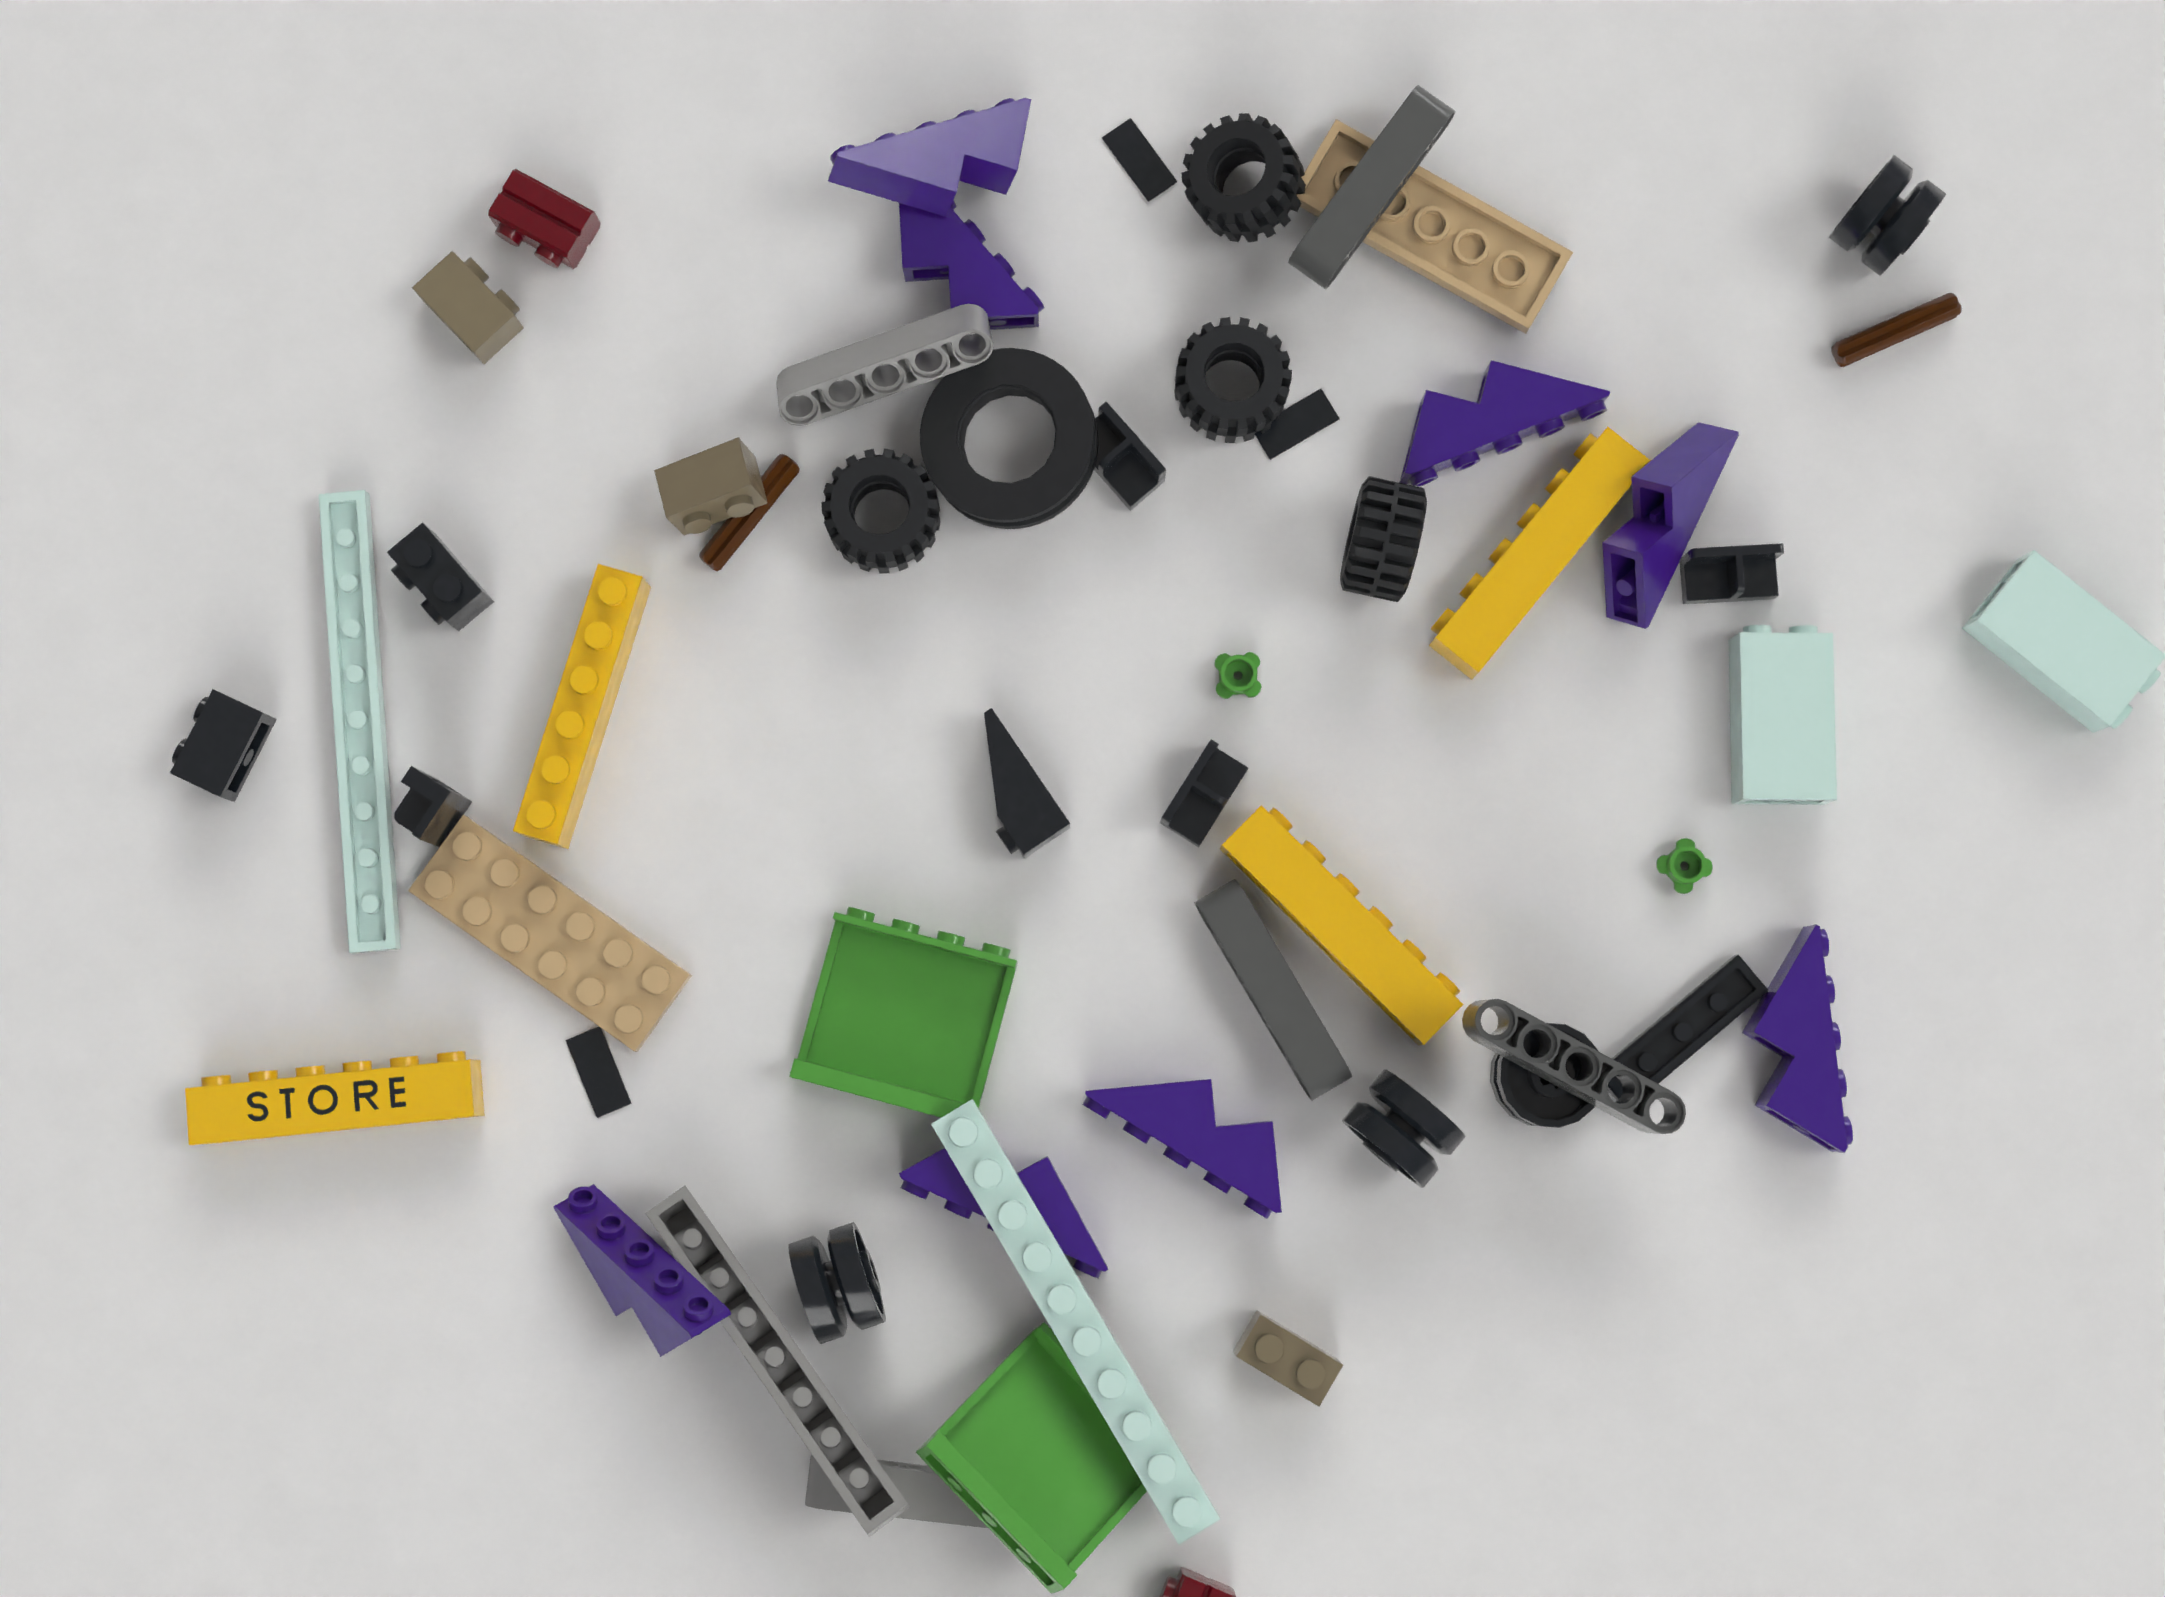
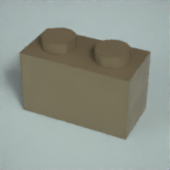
[412,251,524,364]
[654,437,768,536]
[1233,1310,1343,1407]

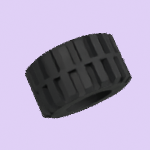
[1181,113,1306,243]
[1174,317,1292,443]
[821,449,941,574]
[1340,476,1427,602]

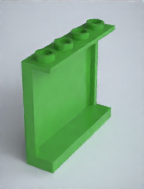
[789,907,1018,1117]
[916,1322,1147,1594]

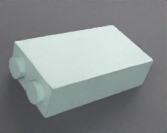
[1962,550,2165,733]
[1729,625,1837,805]

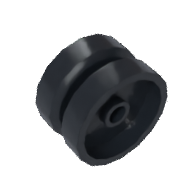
[1828,155,1946,276]
[1490,1023,1598,1128]
[1342,1070,1466,1188]
[788,1222,886,1344]

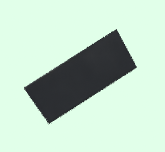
[1102,118,1177,202]
[1255,389,1340,460]
[565,1027,632,1118]

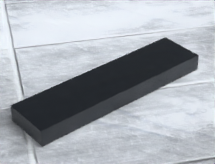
[1607,954,1769,1101]

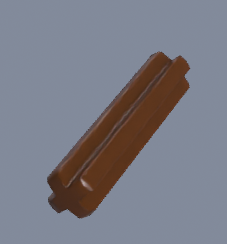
[1831,293,1962,367]
[699,454,800,571]

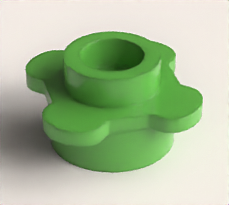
[1214,652,1262,699]
[1656,838,1713,894]

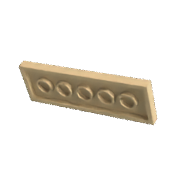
[1297,119,1573,334]
[408,815,692,1052]

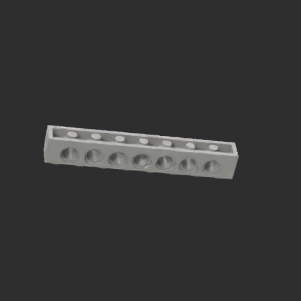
[645,1185,909,1537]

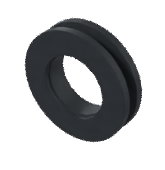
[920,348,1099,529]

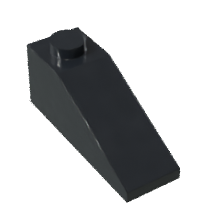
[984,708,1070,859]

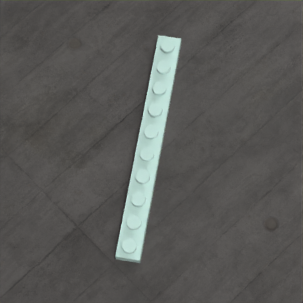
[319,490,401,954]
[931,1099,1220,1544]

